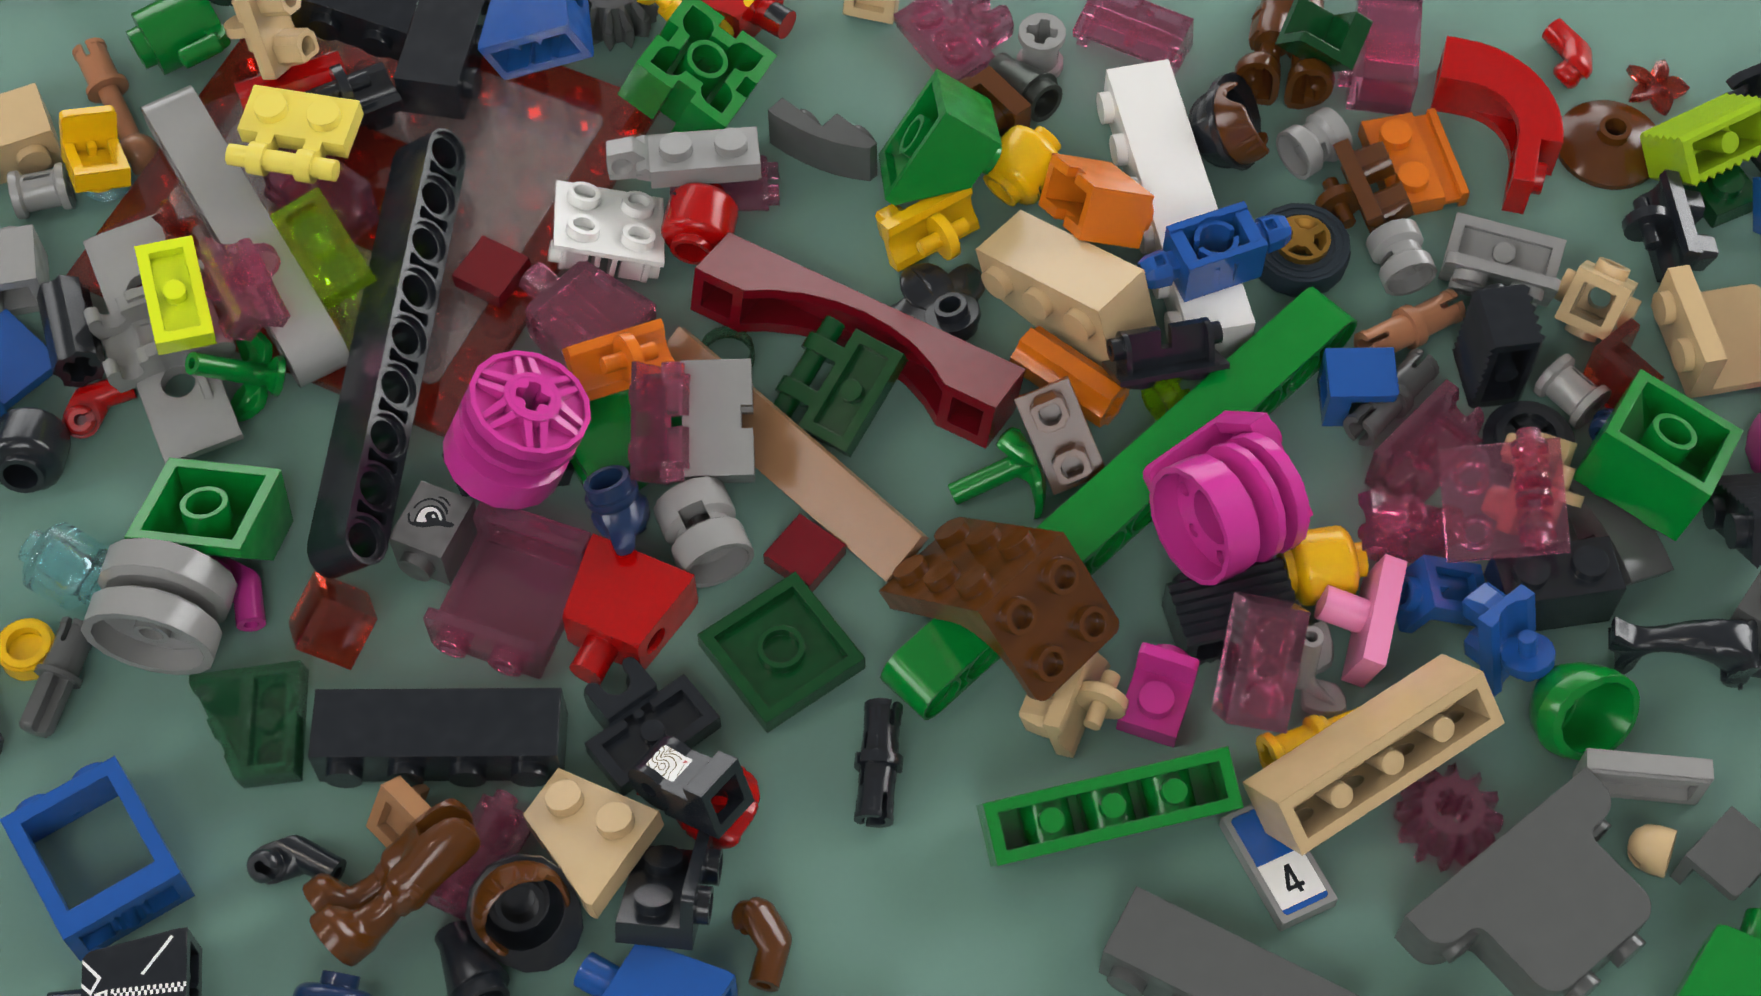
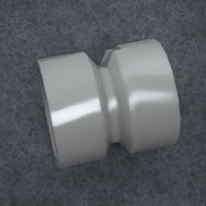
[653,476,754,588]

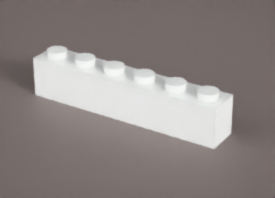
[1096,59,1256,358]

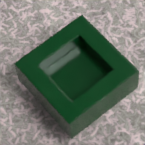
[1683,165,1753,228]

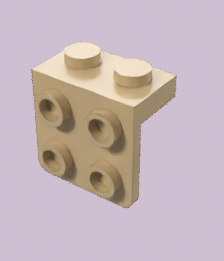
[1651,265,1761,398]

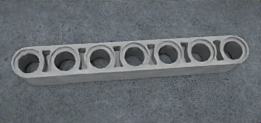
[140,85,349,388]

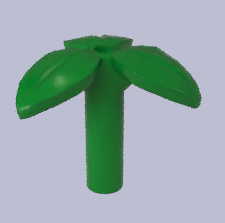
[185,324,286,422]
[948,427,1047,519]

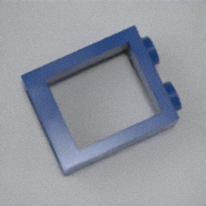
[0,755,195,961]

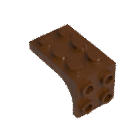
[879,517,1119,701]

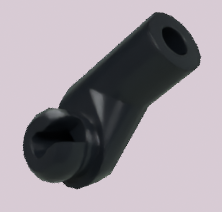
[246,835,347,885]

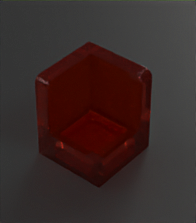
[1583,318,1665,408]
[288,571,378,670]

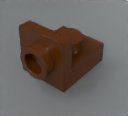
[959,65,1032,137]

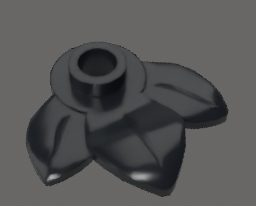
[890,263,985,341]

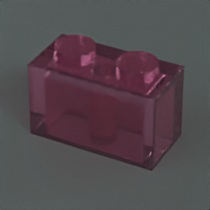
[1337,0,1423,115]
[1211,592,1311,734]

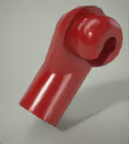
[1542,18,1593,89]
[62,378,137,439]

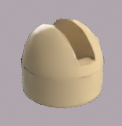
[1627,824,1678,878]

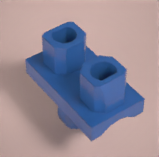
[1462,582,1556,697]

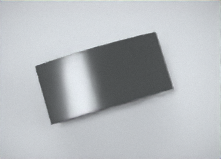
[768,97,877,181]
[1564,480,1674,586]

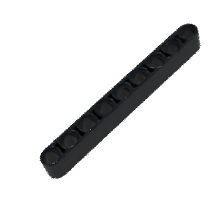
[307,128,467,579]

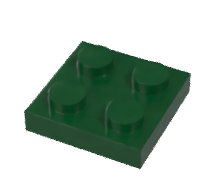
[697,571,865,733]

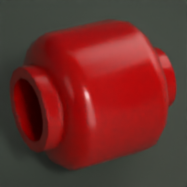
[661,182,738,265]

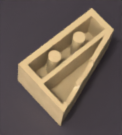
[975,209,1156,367]

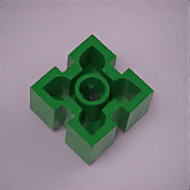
[617,0,777,133]

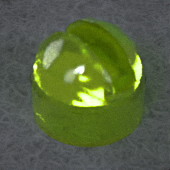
[1141,378,1190,420]

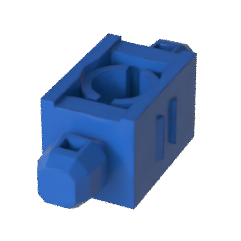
[1137,201,1292,302]

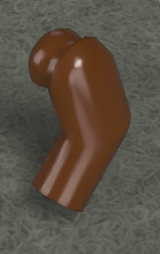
[731,896,792,992]

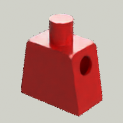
[562,533,698,685]

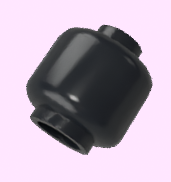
[0,407,71,493]

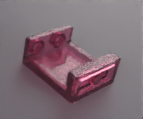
[423,501,592,679]

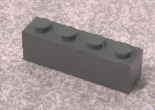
[1099,886,1359,996]

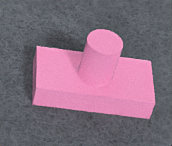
[1314,554,1408,688]

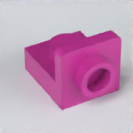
[1116,642,1200,748]

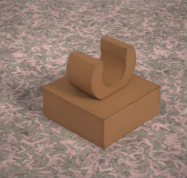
[366,775,431,848]

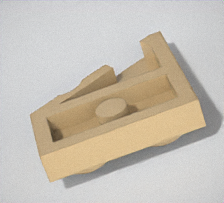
[523,768,664,919]

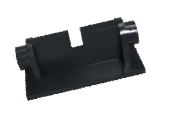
[1102,317,1230,390]

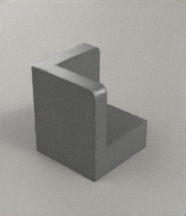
[1670,806,1761,901]

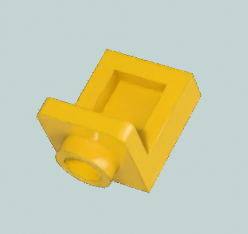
[59,105,131,193]

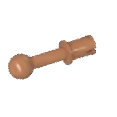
[72,37,160,175]

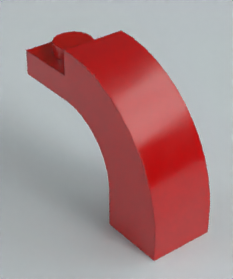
[1430,36,1564,214]

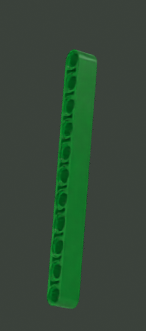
[880,287,1358,720]

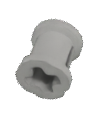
[1017,13,1066,78]
[7,162,76,220]
[1533,354,1612,429]

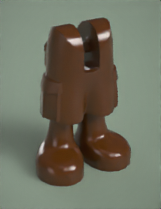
[1235,0,1335,110]

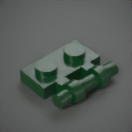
[773,315,908,457]

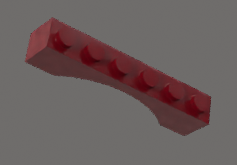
[690,232,1025,449]

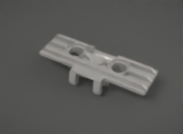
[83,213,244,464]

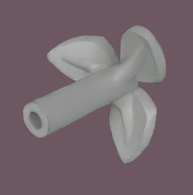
[1244,620,1347,717]

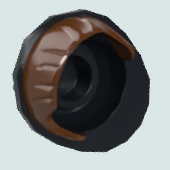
[1189,72,1269,171]
[464,854,584,973]

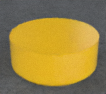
[0,618,55,681]

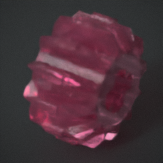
[1393,762,1504,873]

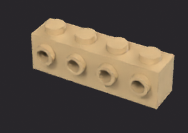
[1242,654,1505,856]

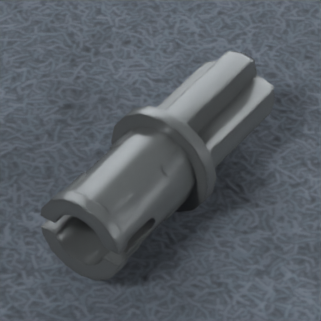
[19,616,93,738]

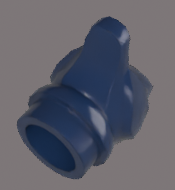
[583,465,650,556]

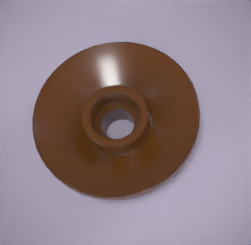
[1558,100,1655,190]

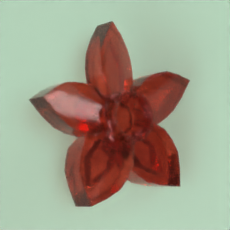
[1626,59,1690,116]
[152,197,201,258]

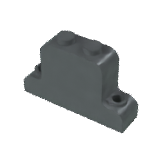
[1394,767,1651,996]

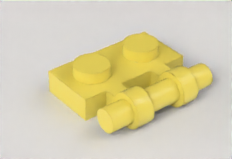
[225,85,364,184]

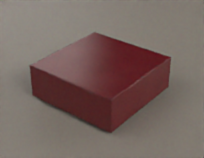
[452,235,531,308]
[763,513,846,592]

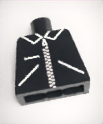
[47,927,202,996]

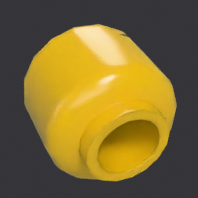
[983,125,1061,207]
[1276,525,1369,606]

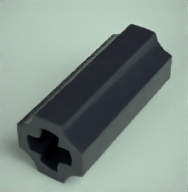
[37,275,105,388]

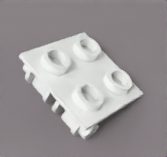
[548,180,665,283]

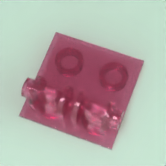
[1438,427,1571,563]

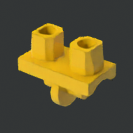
[875,187,980,272]

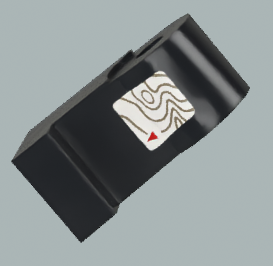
[628,735,755,840]

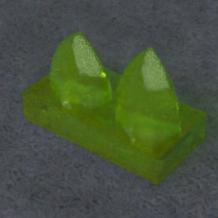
[269,187,377,310]

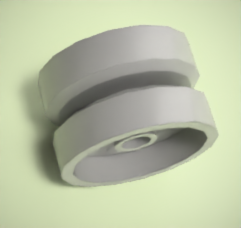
[81,538,238,675]

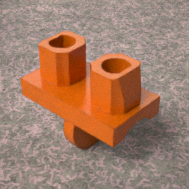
[562,318,679,401]

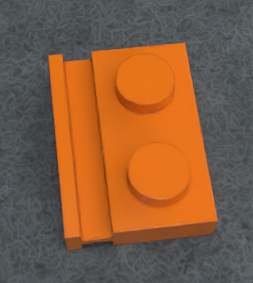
[1358,108,1470,215]

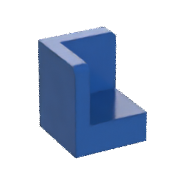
[1317,347,1399,427]

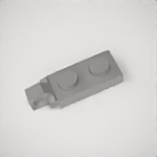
[606,126,762,189]

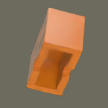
[1038,153,1154,249]

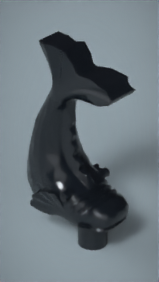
[1608,617,1761,690]

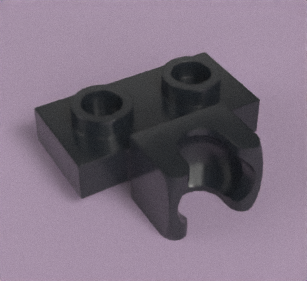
[584,657,721,796]

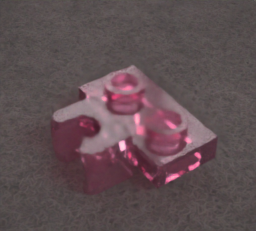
[893,0,1014,81]

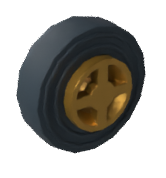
[1259,203,1351,297]

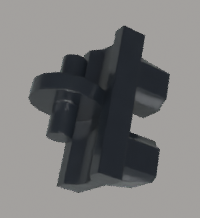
[305,62,405,131]
[1622,169,1719,283]

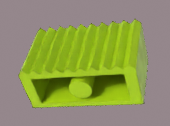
[1640,93,1761,187]

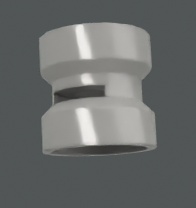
[1276,107,1353,180]
[1365,218,1437,296]

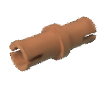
[1353,289,1466,353]

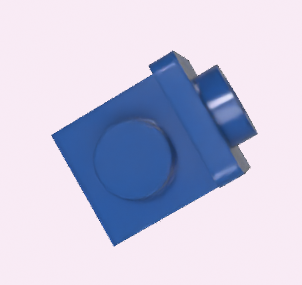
[1396,554,1485,634]

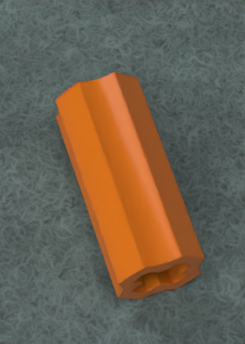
[1009,326,1130,428]

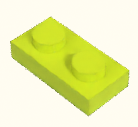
[134,235,217,356]

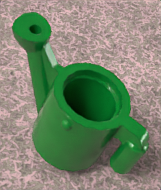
[125,0,231,75]

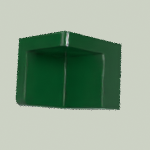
[1275,0,1373,72]

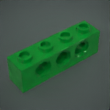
[976,746,1244,866]

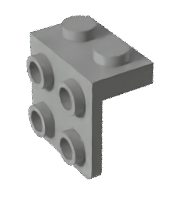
[1438,212,1567,311]

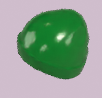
[1529,662,1640,761]

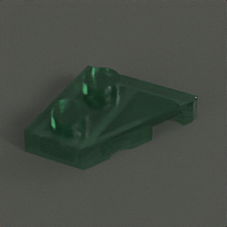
[189,660,309,789]

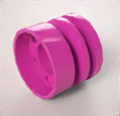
[443,350,591,510]
[1149,432,1310,585]

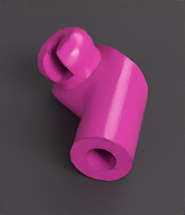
[209,555,266,632]

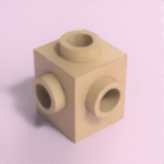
[1554,257,1642,343]

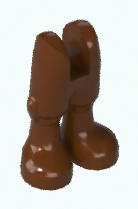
[302,798,481,967]

